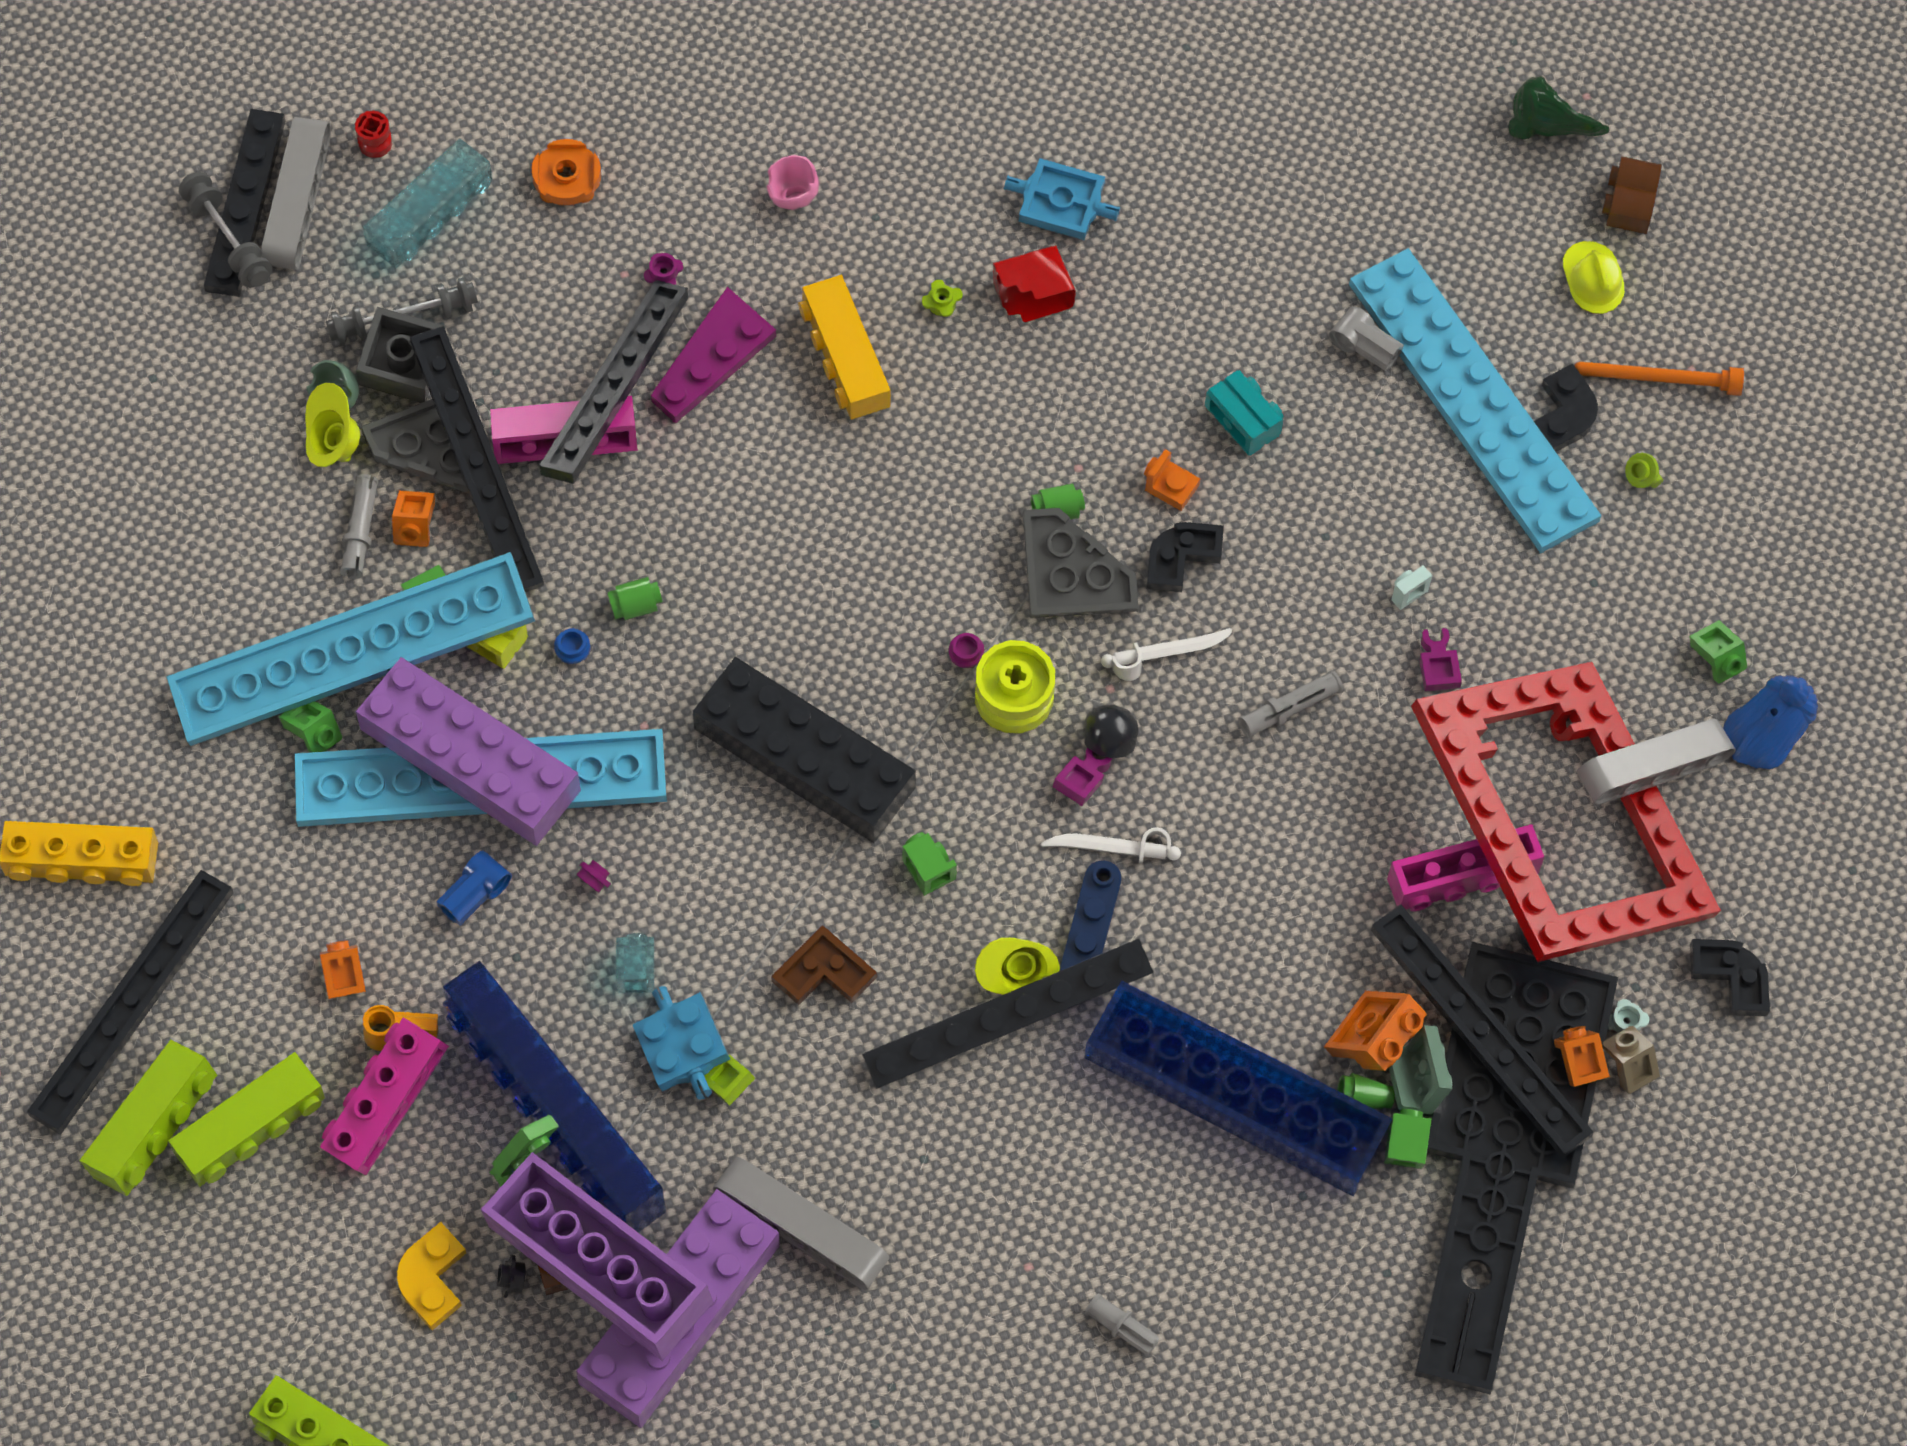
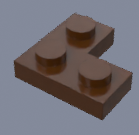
[771,925,877,1005]

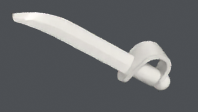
[1101,628,1232,681]
[1041,827,1181,864]

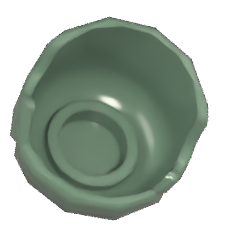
[306,360,359,410]

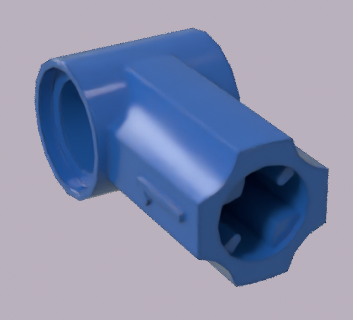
[436,850,512,926]

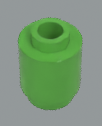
[1031,483,1085,520]
[608,577,663,621]

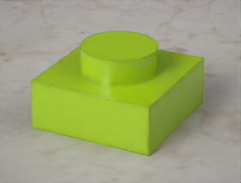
[704,1055,755,1106]

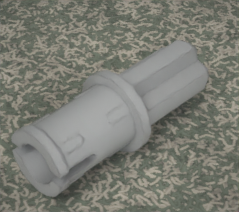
[1085,1293,1159,1354]

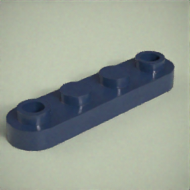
[1060,860,1122,971]

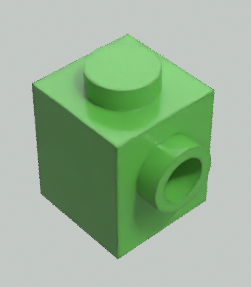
[1384,1109,1432,1169]

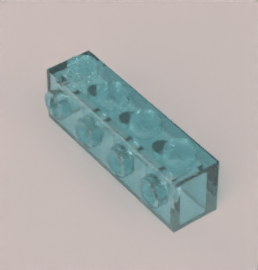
[363,138,493,269]

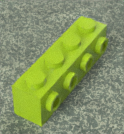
[79,1039,217,1196]
[168,1052,325,1187]
[249,1375,389,1446]

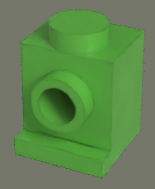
[902,832,957,896]

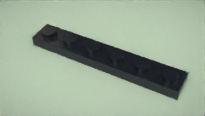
[204,109,286,297]

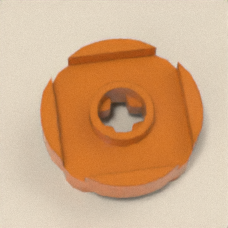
[531,139,601,205]

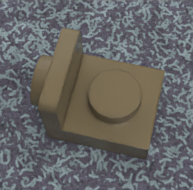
[1603,1026,1660,1094]

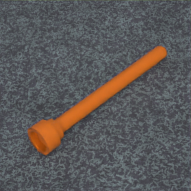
[1574,361,1744,396]

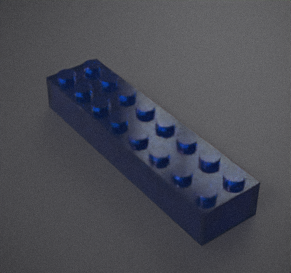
[443,960,666,1233]
[1084,980,1392,1197]

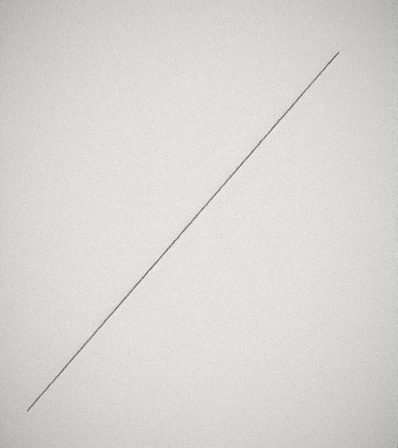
[583,524,1083,1192]

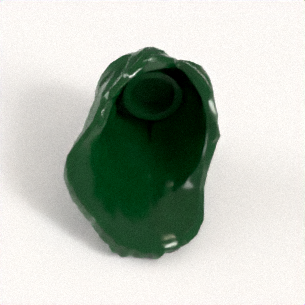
[1508,76,1610,140]

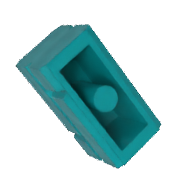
[1204,370,1284,456]

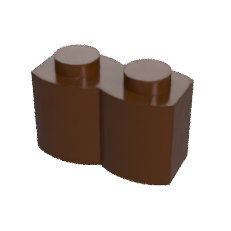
[1602,156,1662,234]

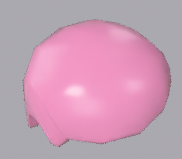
[766,155,819,210]

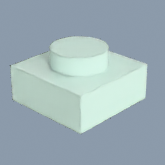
[1391,565,1432,610]

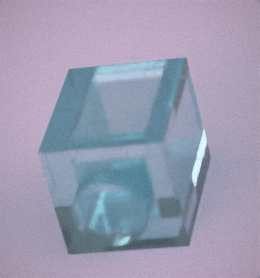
[616,933,656,993]

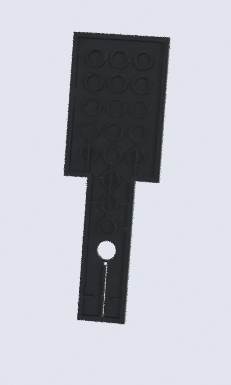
[1414,942,1618,1395]

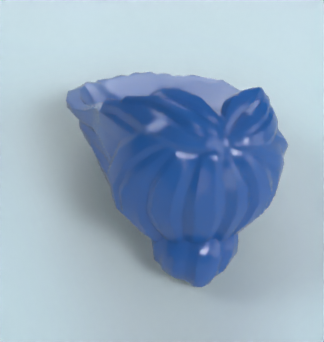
[1723,675,1818,770]

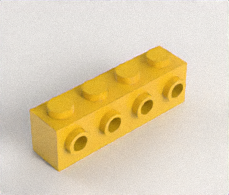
[798,274,891,420]
[0,821,158,886]

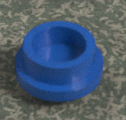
[554,628,591,664]

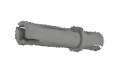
[340,474,378,579]
[1238,670,1343,738]

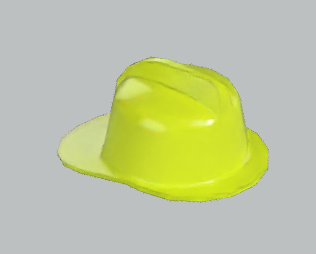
[1563,241,1625,314]
[305,383,360,467]
[975,937,1060,995]

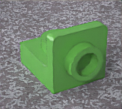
[1689,620,1747,684]
[279,701,342,753]

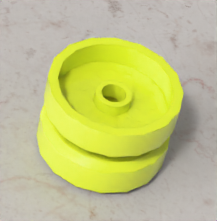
[975,640,1055,733]

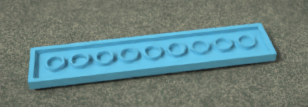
[1349,248,1602,554]
[166,552,535,746]
[295,729,667,827]

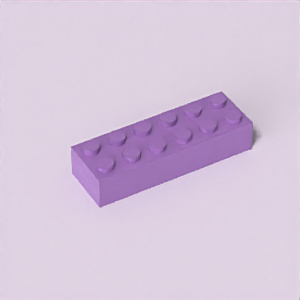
[356,657,581,846]
[481,1152,713,1361]
[576,1189,780,1428]

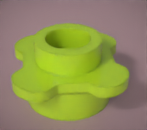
[922,280,963,317]

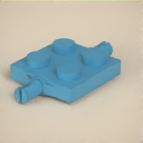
[1004,158,1120,240]
[632,986,730,1100]

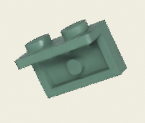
[1389,1025,1452,1114]

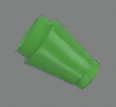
[1337,1073,1395,1110]

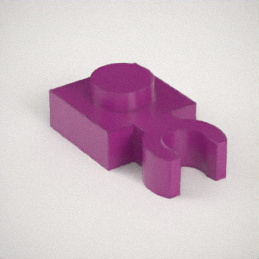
[1419,627,1462,692]
[1052,748,1113,806]

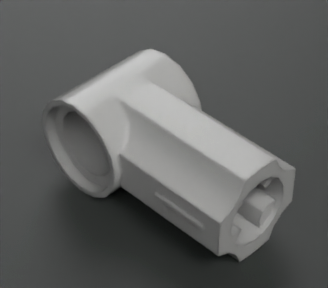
[1329,306,1404,371]

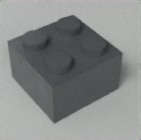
[356,307,445,403]

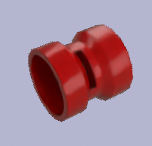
[355,110,393,158]

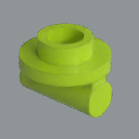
[1625,452,1664,488]

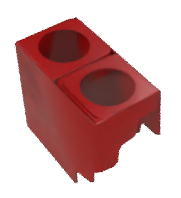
[993,245,1076,323]

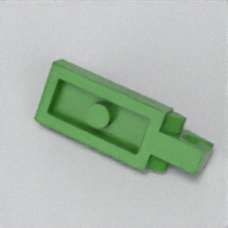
[490,1115,559,1187]

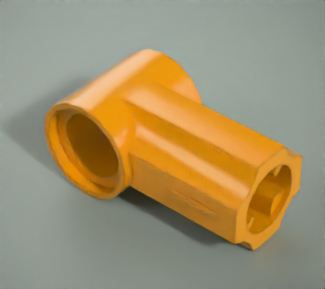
[363,1005,438,1051]

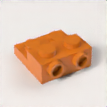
[1324,990,1427,1071]

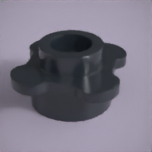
[497,1255,526,1298]

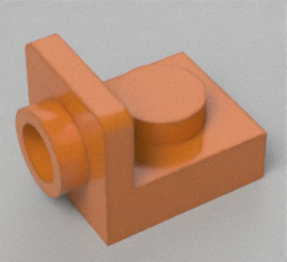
[1144,449,1201,511]
[392,490,435,547]
[320,940,366,999]
[1554,1026,1610,1087]

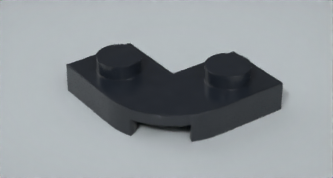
[1534,363,1598,452]
[1146,522,1224,592]
[1690,939,1770,1017]

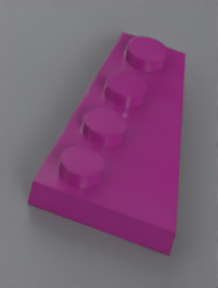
[651,287,777,423]

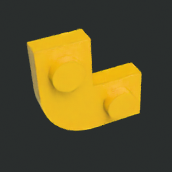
[397,1222,467,1331]

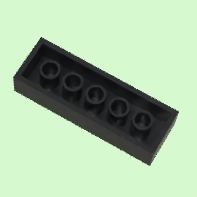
[693,657,916,843]

